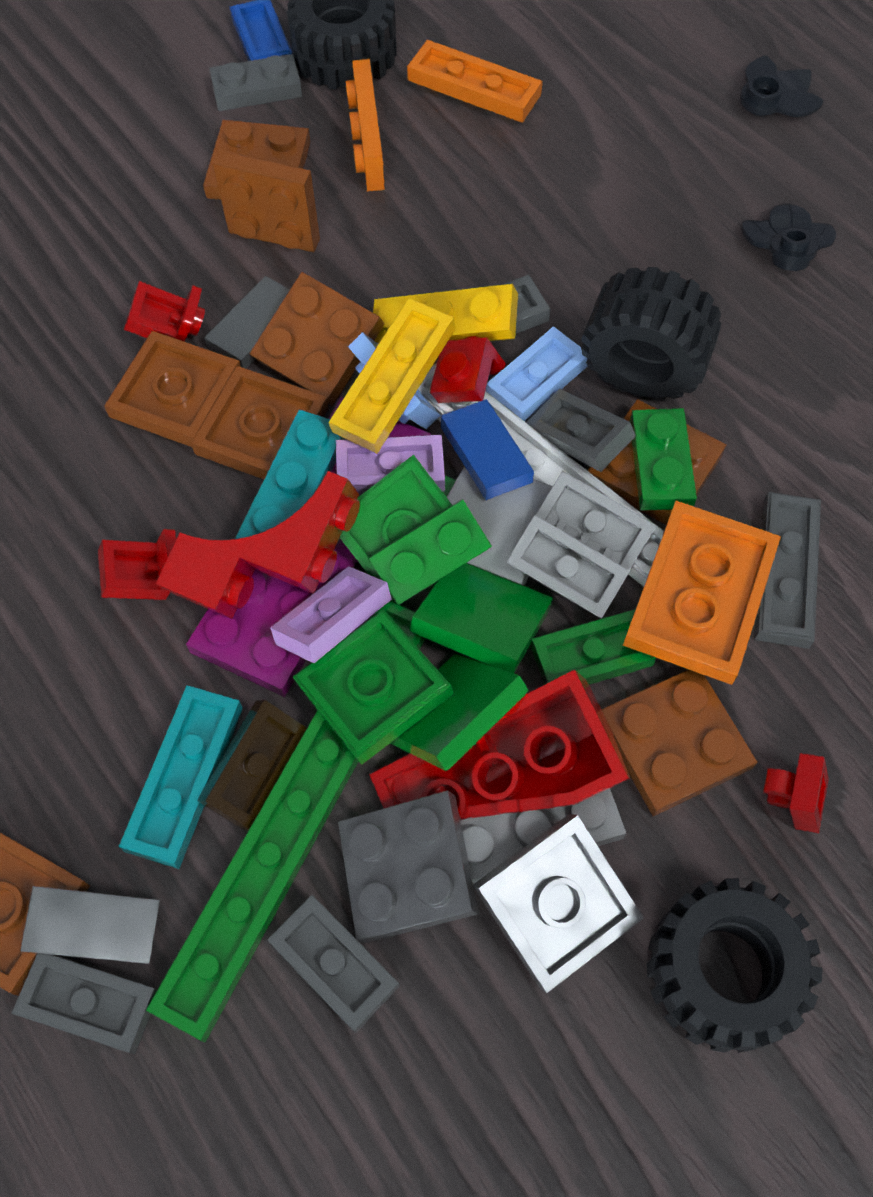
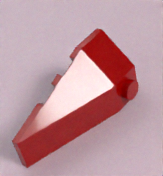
[369,669,630,820]

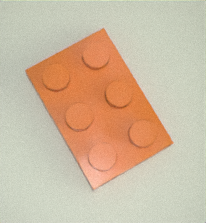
[623,501,781,685]

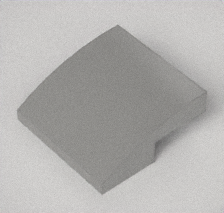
[447,466,553,586]
[506,471,657,619]

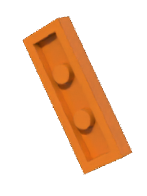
[407,39,542,123]
[346,59,385,192]

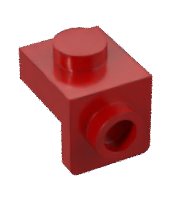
[124,281,205,342]
[430,336,505,403]
[98,529,176,600]

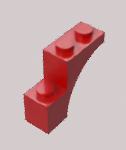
[156,471,360,619]

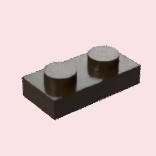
[197,699,307,831]

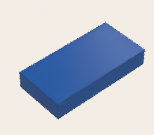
[230,0,292,61]
[441,399,534,500]

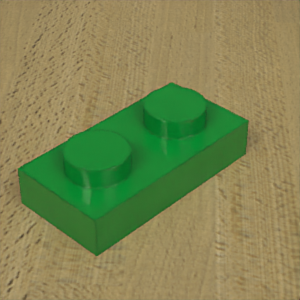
[629,408,697,511]
[369,499,492,605]
[531,609,656,685]

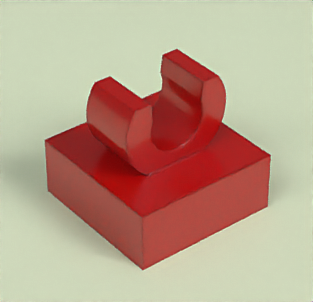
[763,753,829,833]

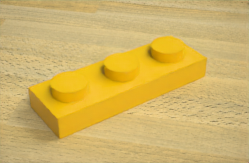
[373,284,518,344]
[328,298,455,454]

